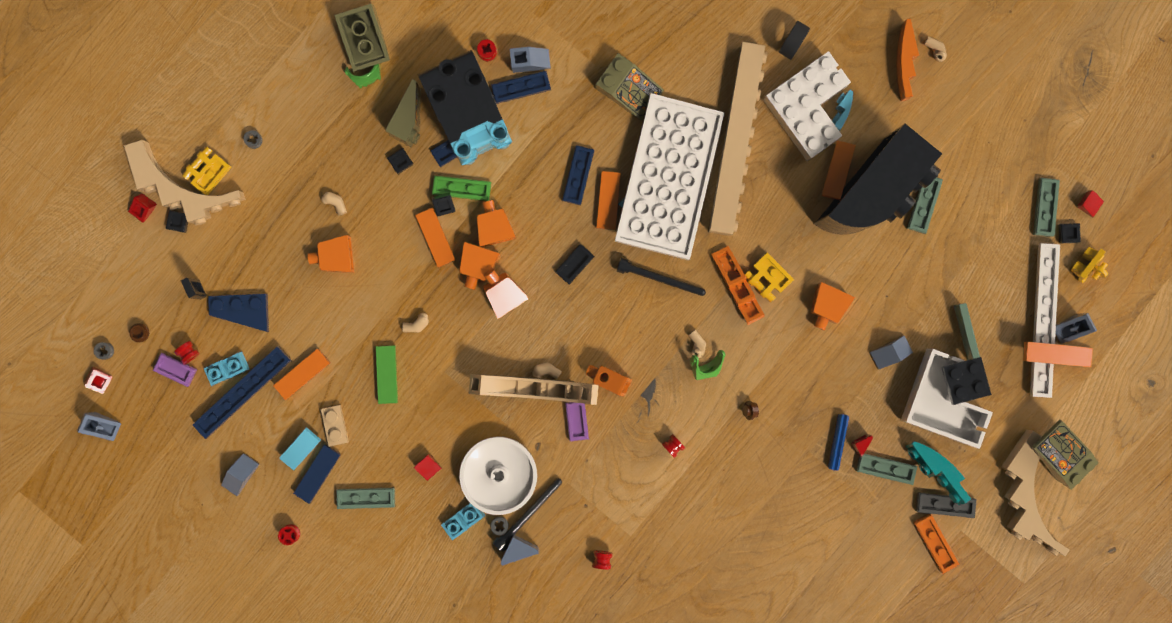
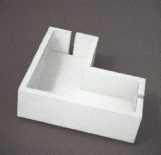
[763,51,851,161]
[901,349,993,449]

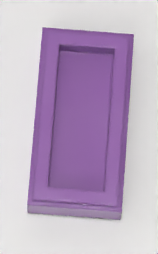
[153,353,197,387]
[566,402,589,441]

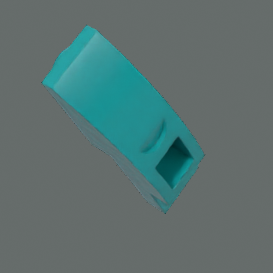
[906,441,971,505]

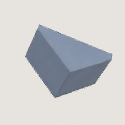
[1055,313,1097,344]
[870,335,913,370]
[77,412,121,441]
[221,454,260,496]
[501,535,539,566]

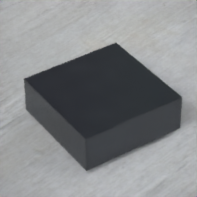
[387,148,414,175]
[432,192,456,217]
[166,210,188,233]
[1058,223,1081,244]

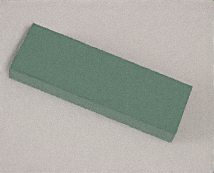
[907,177,943,234]
[1033,178,1060,237]
[954,303,980,360]
[856,453,918,485]
[337,487,396,509]

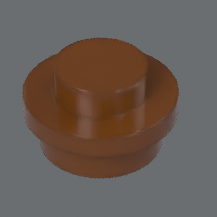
[129,323,150,343]
[742,401,759,420]

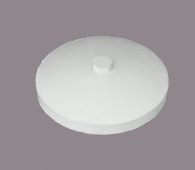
[460,437,537,515]

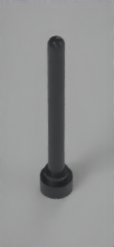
[616,257,706,296]
[492,478,562,552]

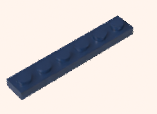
[193,346,292,439]

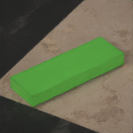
[432,176,491,201]
[376,346,398,404]

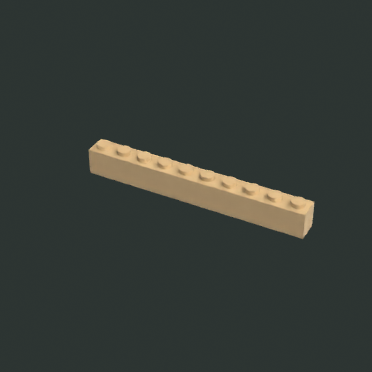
[708,42,767,236]

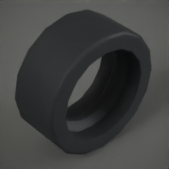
[779,21,810,60]

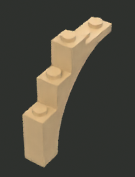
[124,140,246,226]
[469,374,598,405]
[1001,429,1070,556]

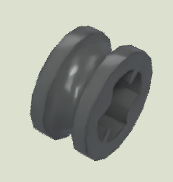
[244,130,262,149]
[94,342,114,360]
[491,517,509,535]

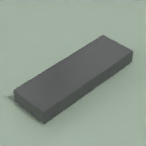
[916,492,977,518]

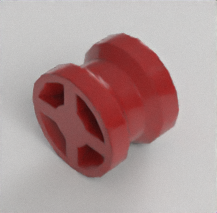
[477,39,497,62]
[174,341,200,365]
[662,434,685,458]
[278,524,301,546]
[592,550,613,570]

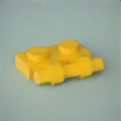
[182,146,232,195]
[745,252,794,303]

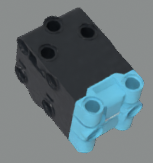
[418,50,512,165]

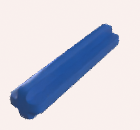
[828,414,849,471]

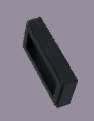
[555,244,595,285]
[180,278,207,300]

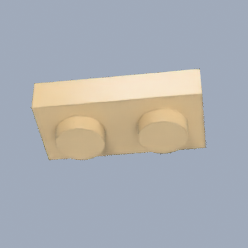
[321,405,349,447]

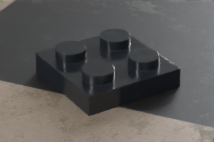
[942,357,992,405]

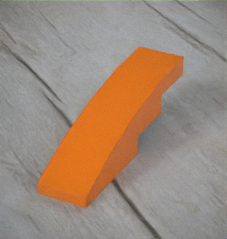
[897,18,919,101]
[711,246,765,325]
[1023,342,1093,367]

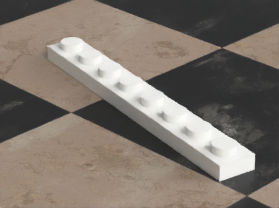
[1030,243,1060,398]

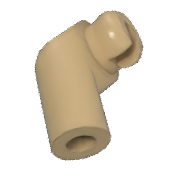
[924,36,947,62]
[321,192,347,216]
[403,313,429,333]
[688,330,706,358]
[532,363,562,379]

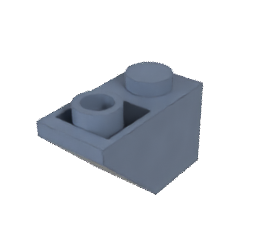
[510,47,551,73]

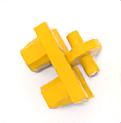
[1071,247,1108,284]

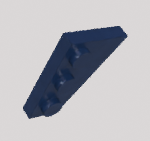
[208,294,269,332]

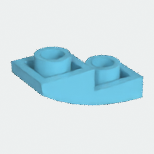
[832,90,853,131]
[204,352,250,386]
[279,427,321,470]
[441,503,486,540]

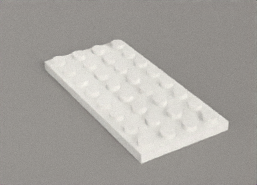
[614,93,724,260]

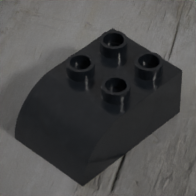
[814,123,942,235]

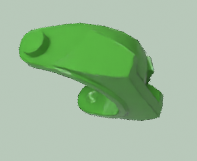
[344,64,381,89]
[690,350,726,380]

